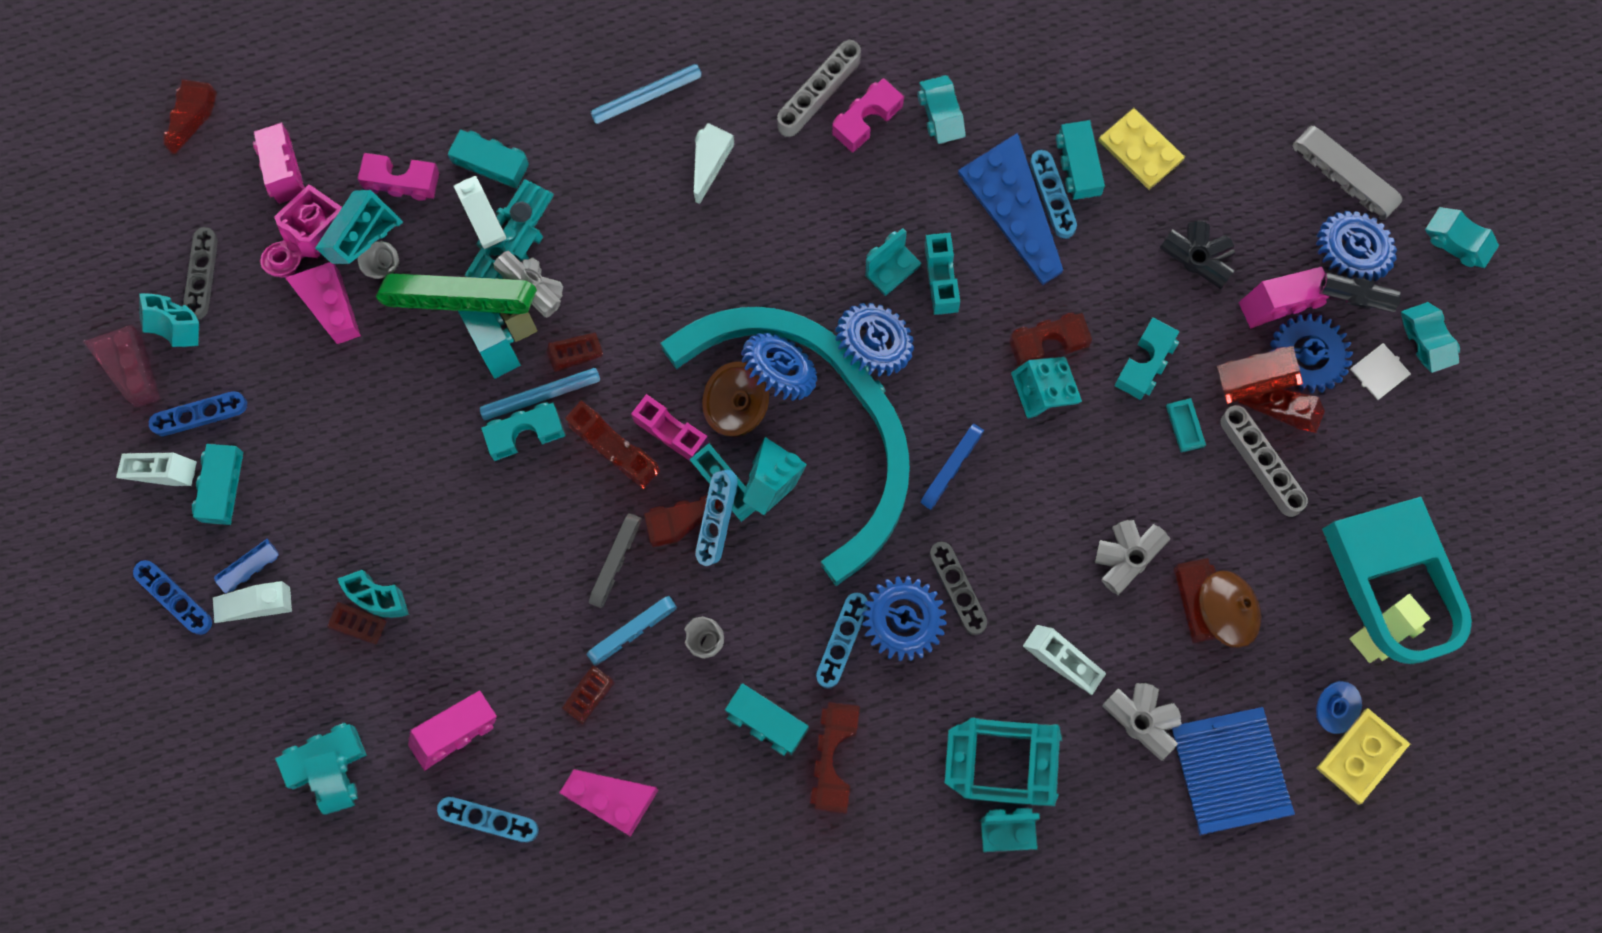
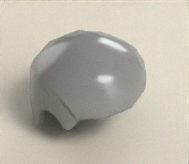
[357,241,399,279]
[685,616,724,659]

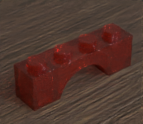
[565,400,660,489]
[811,702,860,814]

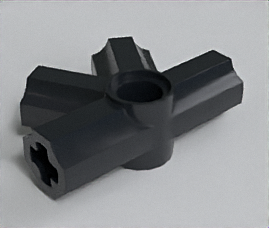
[1160,221,1235,289]
[1319,273,1401,313]

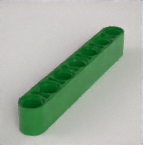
[376,274,537,314]

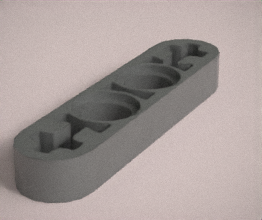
[183,227,218,319]
[589,513,642,608]
[930,542,987,635]

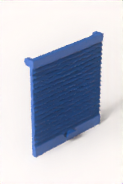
[1171,707,1295,835]

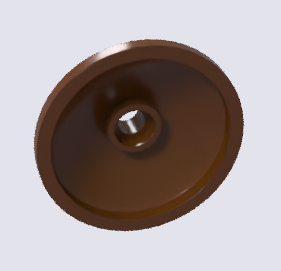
[702,362,769,437]
[1200,571,1261,648]

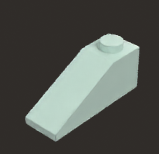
[694,123,734,204]
[454,176,507,249]
[116,453,197,486]
[213,581,292,623]
[1023,625,1106,695]

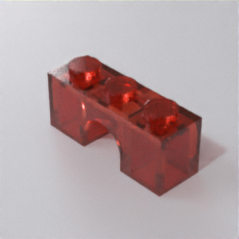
[1009,313,1092,368]

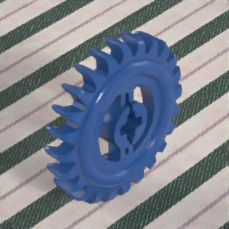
[1316,211,1397,282]
[835,303,914,377]
[1269,313,1353,393]
[741,333,817,401]
[862,576,947,661]

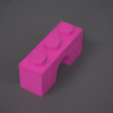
[833,78,904,153]
[358,153,439,201]
[631,394,709,462]

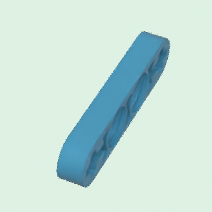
[1030,150,1077,238]
[696,469,737,566]
[816,593,868,689]
[587,596,677,666]
[437,797,539,843]

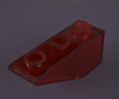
[164,79,217,154]
[1238,381,1325,433]
[644,495,721,548]

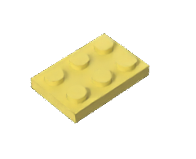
[1098,108,1185,190]
[1316,708,1410,805]

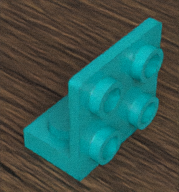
[865,228,922,296]
[1011,357,1082,418]
[981,809,1040,852]

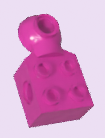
[260,185,342,278]

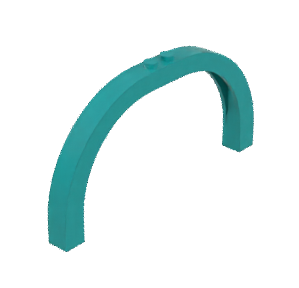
[660,307,910,586]

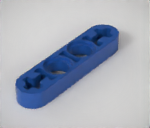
[149,391,247,436]
[920,423,984,510]
[133,560,212,635]

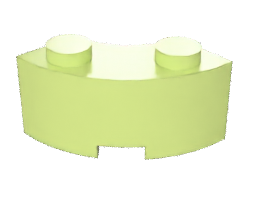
[1349,594,1430,663]

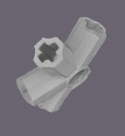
[493,251,563,318]
[1095,520,1170,595]
[1102,683,1181,761]

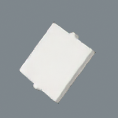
[1350,343,1411,400]

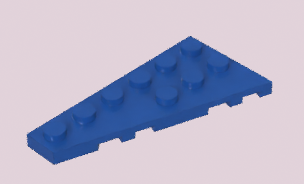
[958,133,1063,286]

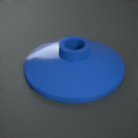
[1316,681,1362,734]

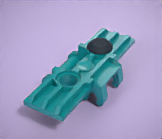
[464,179,554,279]

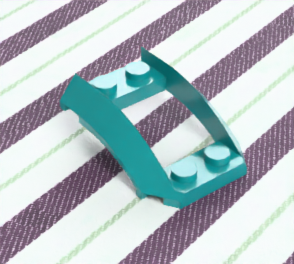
[945,718,1062,806]

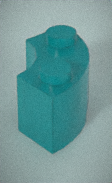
[917,75,966,144]
[1425,207,1499,268]
[139,294,199,347]
[1401,302,1460,373]
[337,570,409,618]
[303,751,358,815]

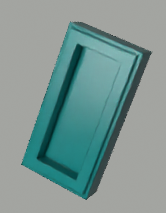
[1166,398,1206,452]

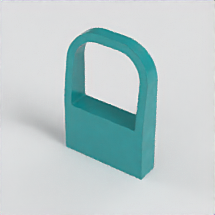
[1322,497,1471,664]

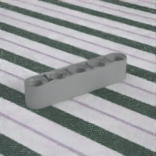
[777,40,861,137]
[1293,126,1402,220]
[1221,405,1308,517]

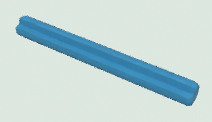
[591,64,701,123]
[480,368,600,420]

